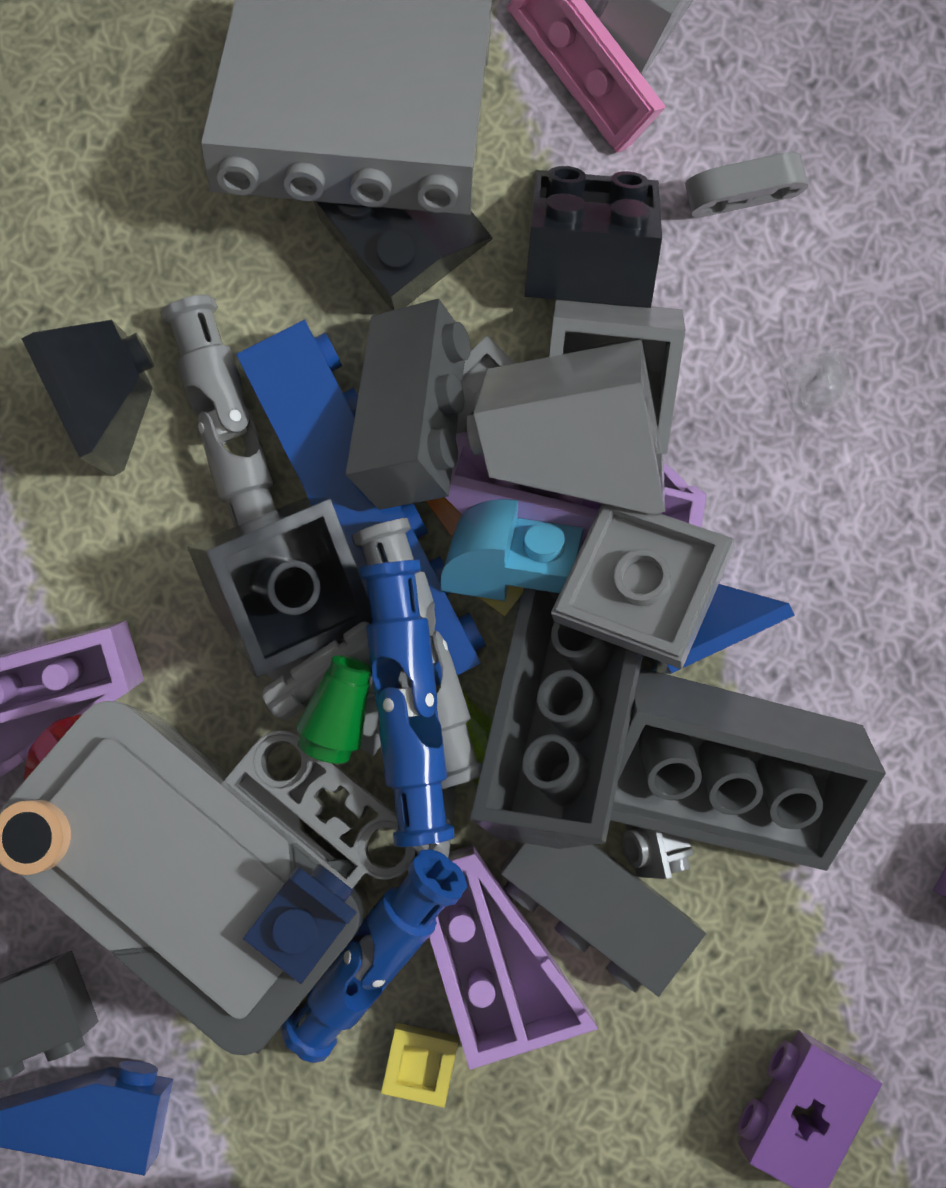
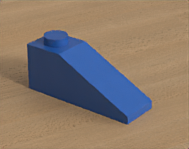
[0,1061,173,1176]

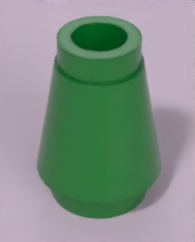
[296,655,371,764]

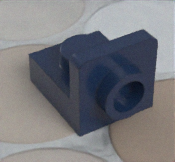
[243,864,357,984]

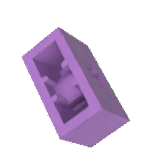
[737,1030,882,1188]

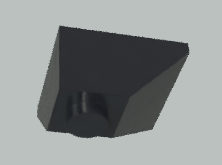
[21,320,154,476]

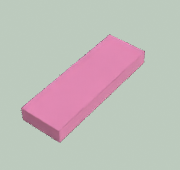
[506,0,666,153]

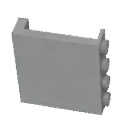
[201,0,492,215]

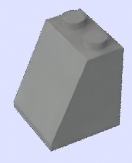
[467,340,665,514]

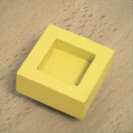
[381,1022,459,1108]

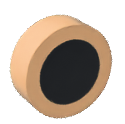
[0,800,71,875]

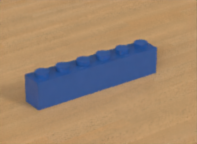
[236,319,486,687]

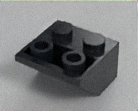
[524,166,662,308]

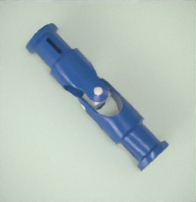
[359,560,455,847]
[281,849,467,1063]

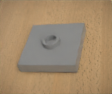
[551,503,735,669]

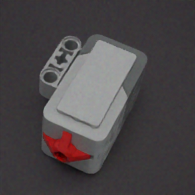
[0,701,416,1056]

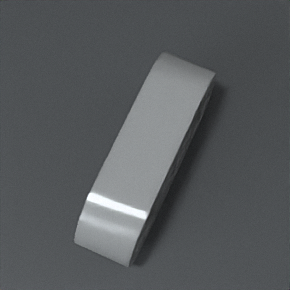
[685,152,808,218]

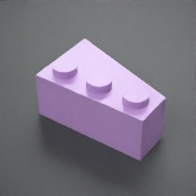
[0,620,145,777]
[429,845,598,1070]

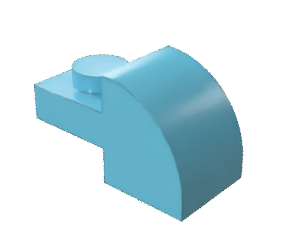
[441,499,583,601]

